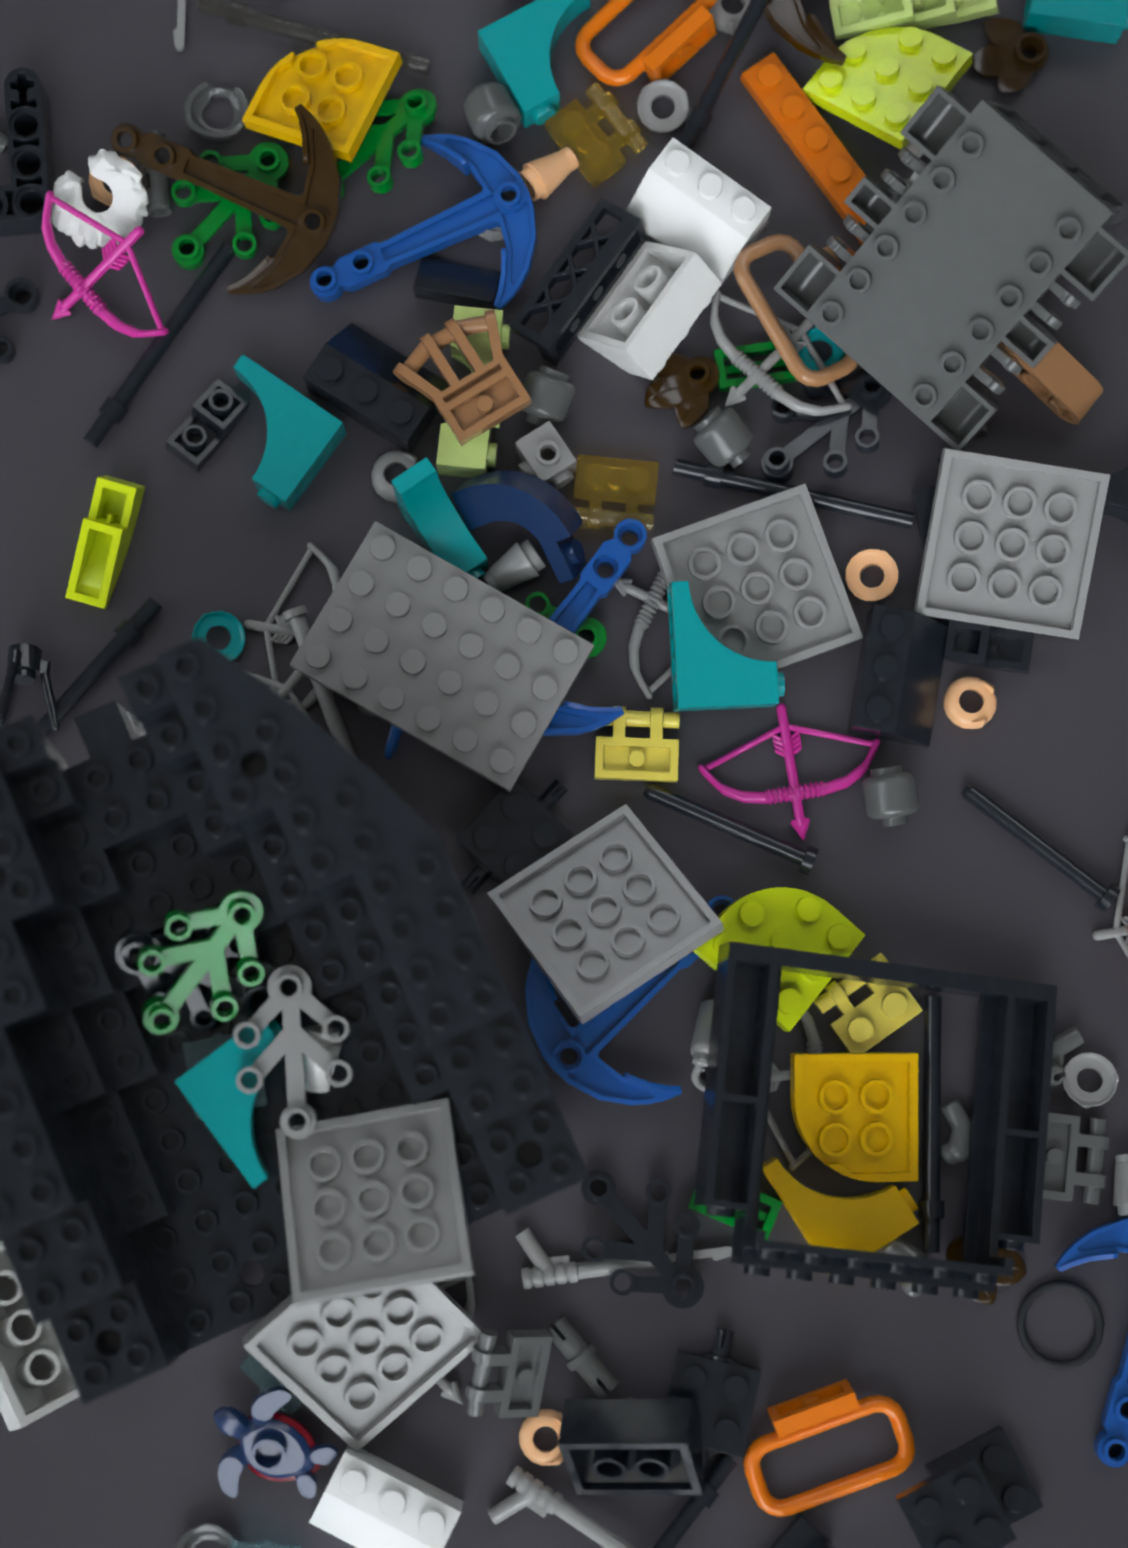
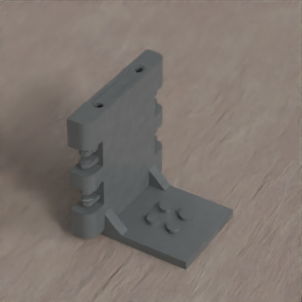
[773,85,1128,451]

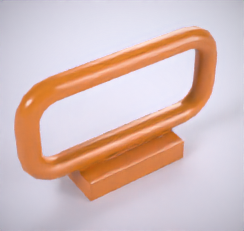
[575,0,718,87]
[743,1379,916,1517]

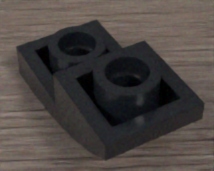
[165,378,250,472]

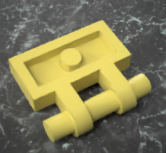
[594,706,680,783]
[813,952,923,1053]

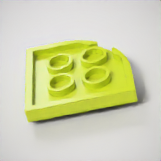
[803,27,973,150]
[693,887,866,1032]

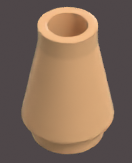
[519,147,579,201]

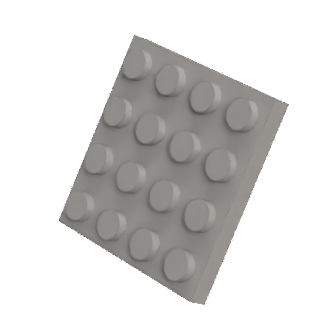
[913,448,1110,640]
[650,483,863,670]
[487,804,724,1024]
[276,1098,475,1307]
[241,1282,483,1452]

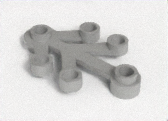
[233,965,353,1139]

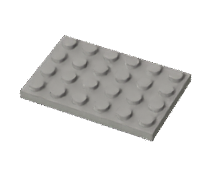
[289,521,594,792]

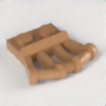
[392,309,532,446]

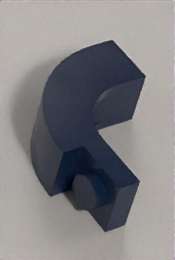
[451,470,586,584]

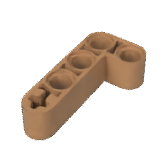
[1001,313,1103,425]

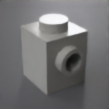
[515,420,577,490]

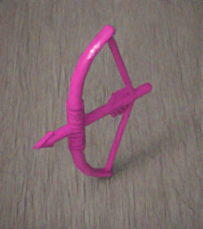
[41,190,169,338]
[697,703,881,841]

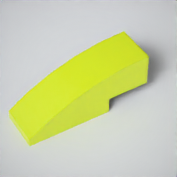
[65,475,146,609]

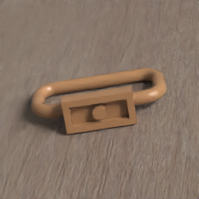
[734,234,858,387]

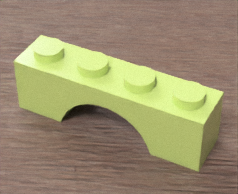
[436,305,511,478]

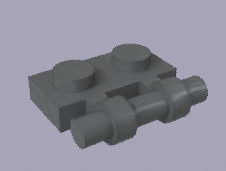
[1043,1112,1110,1205]
[465,1328,553,1418]

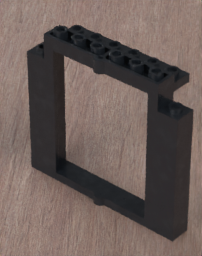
[694,941,1057,1300]

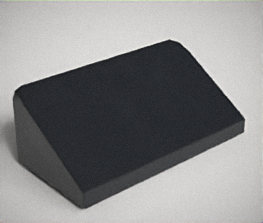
[414,257,501,309]

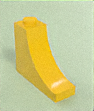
[763,1157,919,1275]

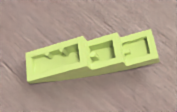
[829,0,999,40]

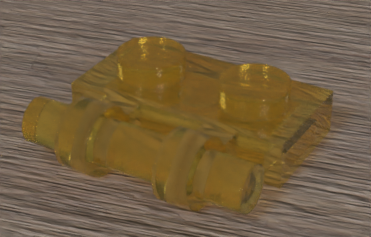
[545,82,648,188]
[574,454,659,531]

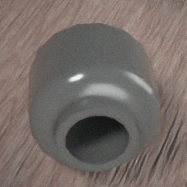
[463,82,522,145]
[522,365,576,426]
[693,406,754,468]
[862,765,920,827]

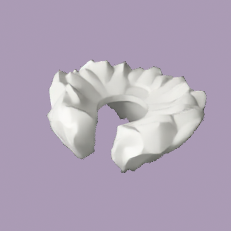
[51,148,149,249]

